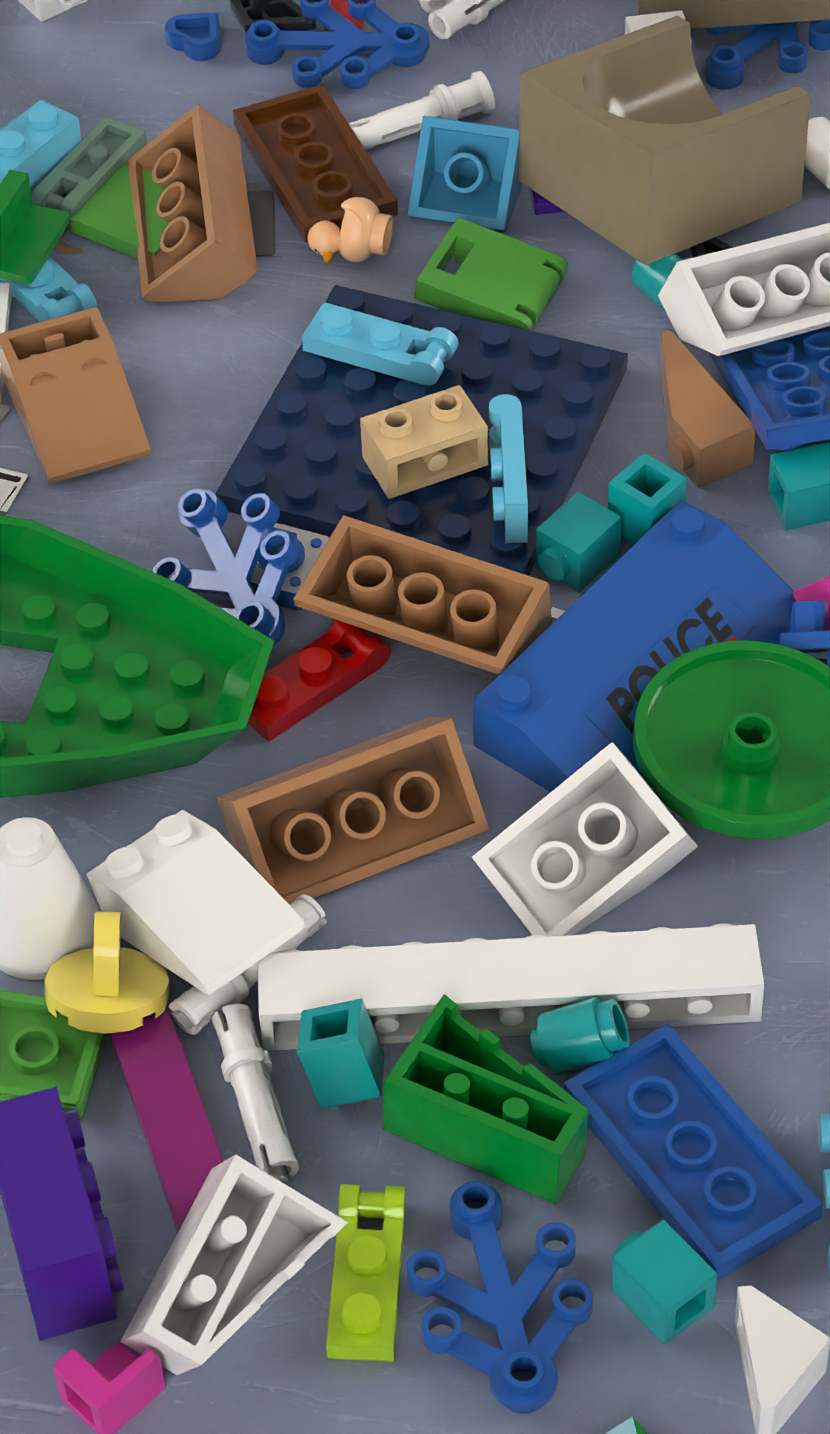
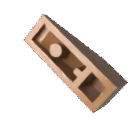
[659,330,755,488]

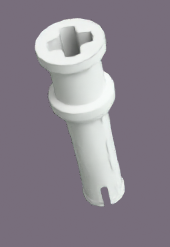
[348,71,495,150]

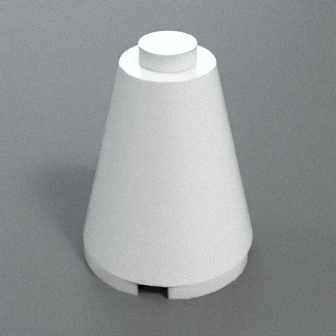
[0,817,100,980]

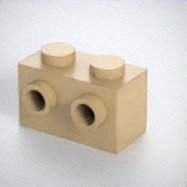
[360,385,488,499]

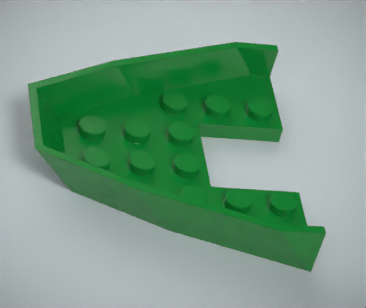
[0,515,275,798]

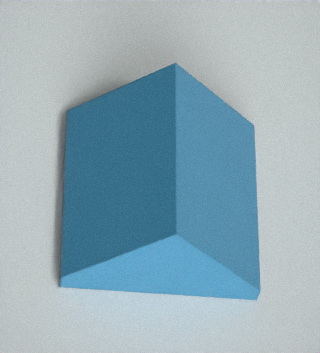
[407,116,523,231]

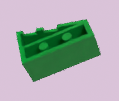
[383,994,589,1204]

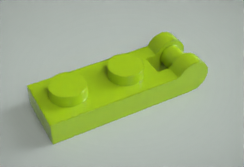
[326,1184,406,1362]

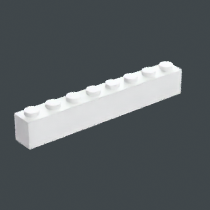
[258,923,764,1051]

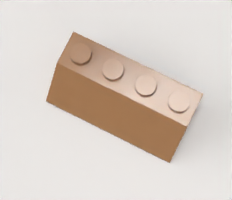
[127,104,258,302]
[293,515,552,675]
[216,716,490,905]

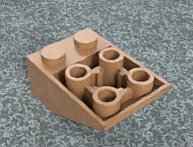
[0,307,152,485]

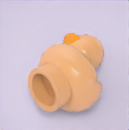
[308,197,394,263]

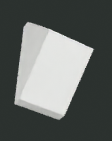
[734,1285,830,1434]

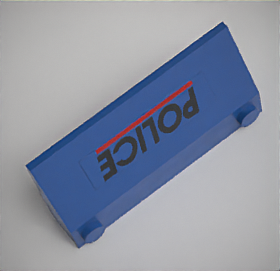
[473,499,796,792]

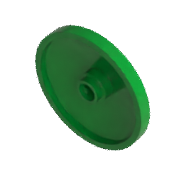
[633,640,830,839]

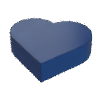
[165,12,221,61]

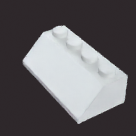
[658,223,830,356]

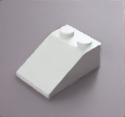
[472,742,698,936]
[86,810,306,996]

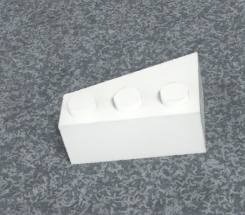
[120,1155,348,1375]

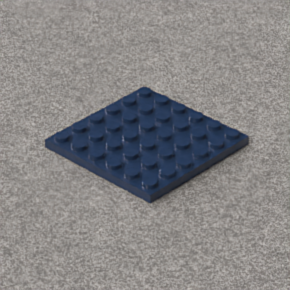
[215,285,628,576]

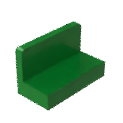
[0,169,70,284]

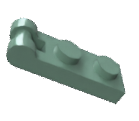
[32,116,147,227]

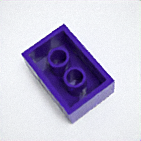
[0,1086,124,1341]

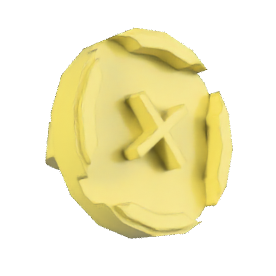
[44,912,170,1034]

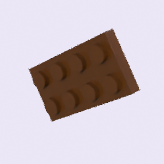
[233,84,398,243]

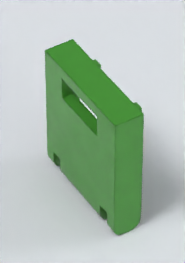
[414,217,568,331]

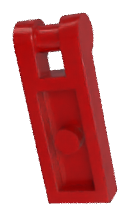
[248,620,391,742]

